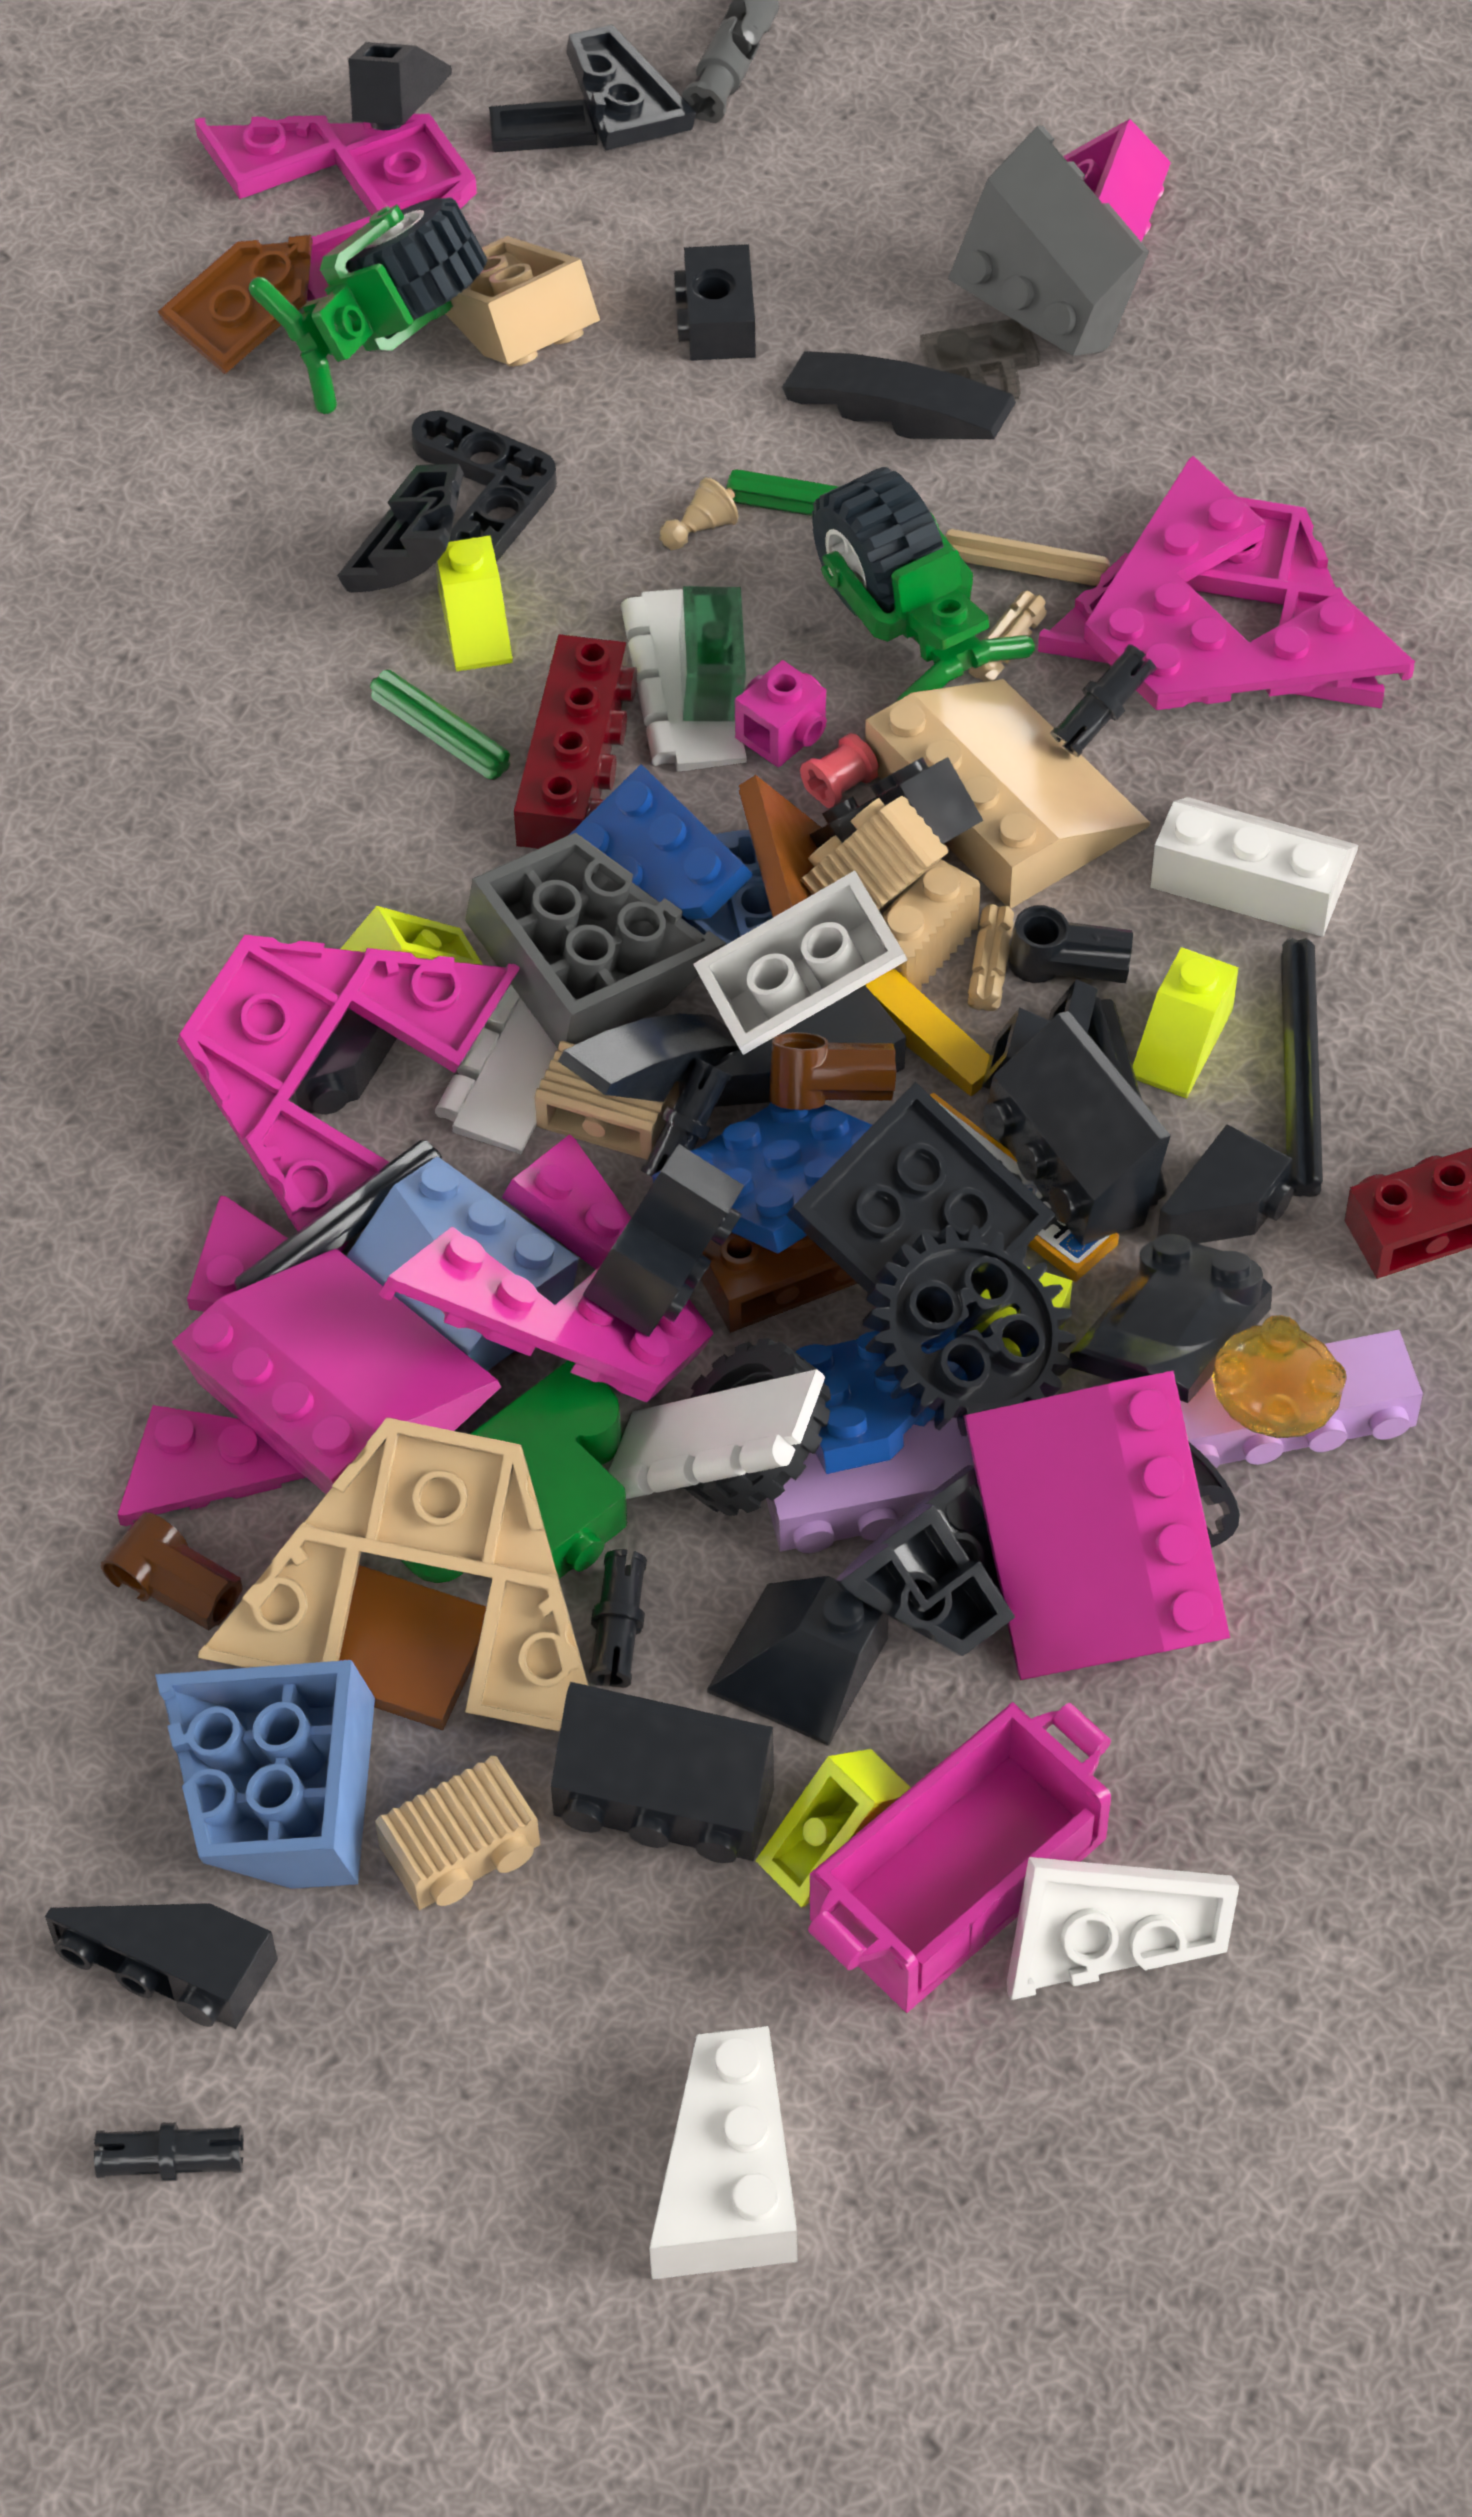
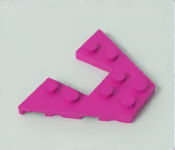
[194,113,477,302]
[1084,456,1415,710]
[1038,497,1385,709]
[177,935,520,1253]
[378,1134,714,1403]
[117,1196,306,1526]

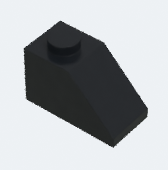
[292,1008,397,1115]
[1157,1124,1294,1244]

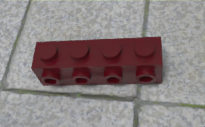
[513,634,637,849]
[1344,1148,1472,1279]

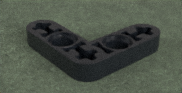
[411,410,557,563]

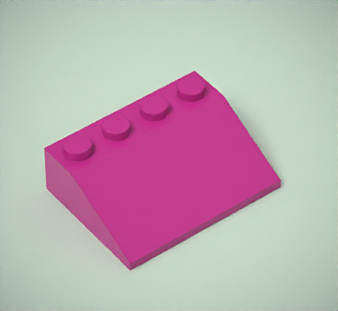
[172,1248,501,1494]
[964,1371,1230,1680]

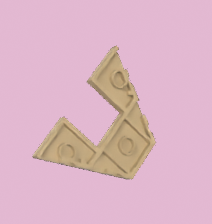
[198,1418,588,1732]

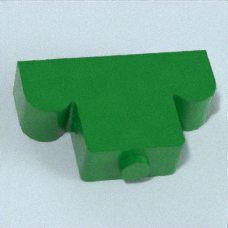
[400,1360,627,1583]

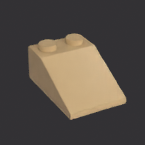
[446,236,600,366]

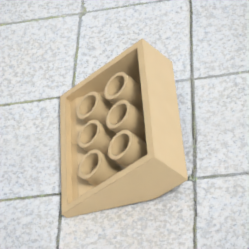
[865,679,1150,909]

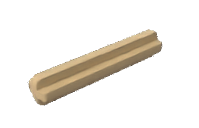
[945,529,1110,586]

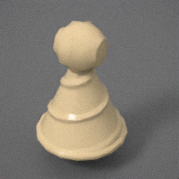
[659,478,739,550]

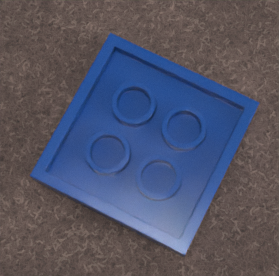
[652,1102,872,1254]

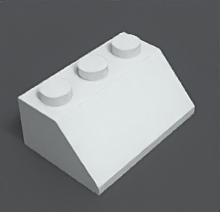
[1151,797,1358,937]
[693,871,907,1055]

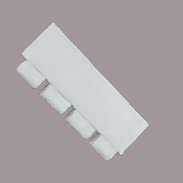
[620,587,747,771]
[435,985,558,1154]
[609,1369,825,1499]

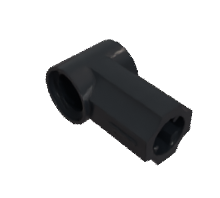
[1008,905,1133,983]

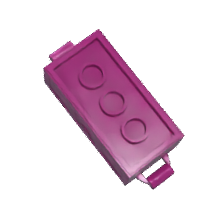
[808,1702,1111,2013]

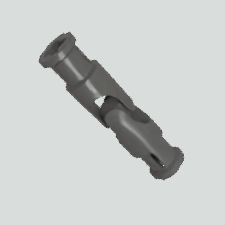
[682,0,779,123]

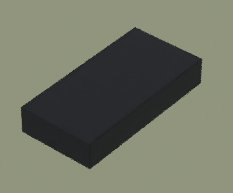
[489,99,598,153]

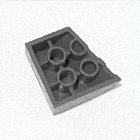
[948,125,1149,356]
[465,832,726,1049]

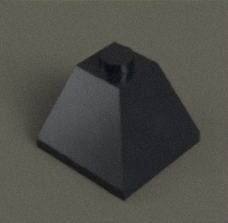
[707,1576,889,1746]

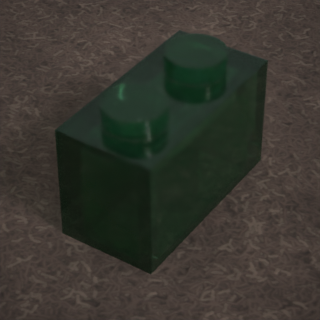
[679,586,746,722]

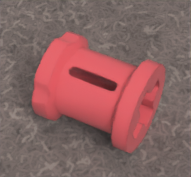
[800,733,879,808]

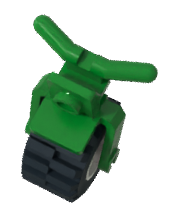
[249,197,488,414]
[812,467,1035,702]

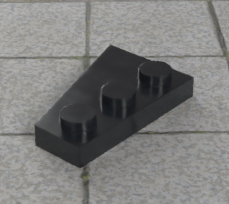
[566,24,696,151]

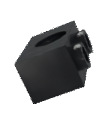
[674,244,756,361]

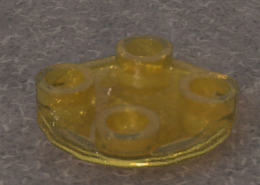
[1212,1315,1347,1438]

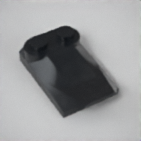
[1069,1234,1272,1403]

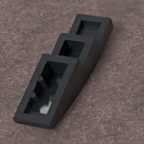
[782,351,1016,439]
[558,1013,741,1102]

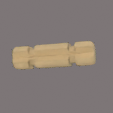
[968,591,1047,682]
[968,904,1014,1011]

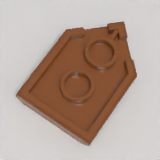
[157,235,313,374]

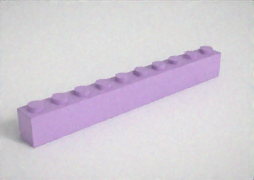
[766,1330,1423,1553]

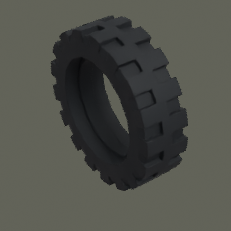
[683,1338,831,1516]

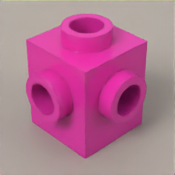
[735,660,827,768]

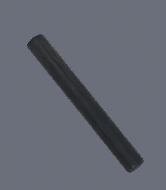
[1281,938,1323,1197]

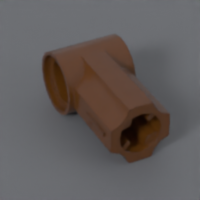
[769,1032,896,1110]
[101,1512,243,1631]

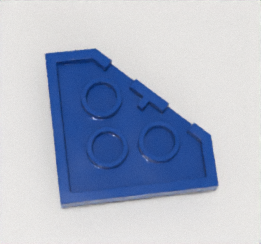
[568,764,753,920]
[796,1327,970,1474]

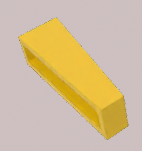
[866,968,990,1097]

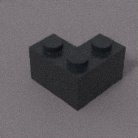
[809,757,984,848]
[583,1144,744,1337]

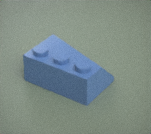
[346,1156,579,1371]
[155,1660,375,1889]

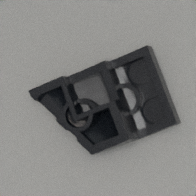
[337,464,464,593]
[835,1465,1015,1656]

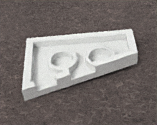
[1007,1857,1239,2000]

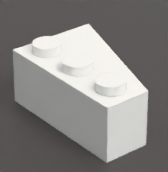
[649,2026,797,2279]

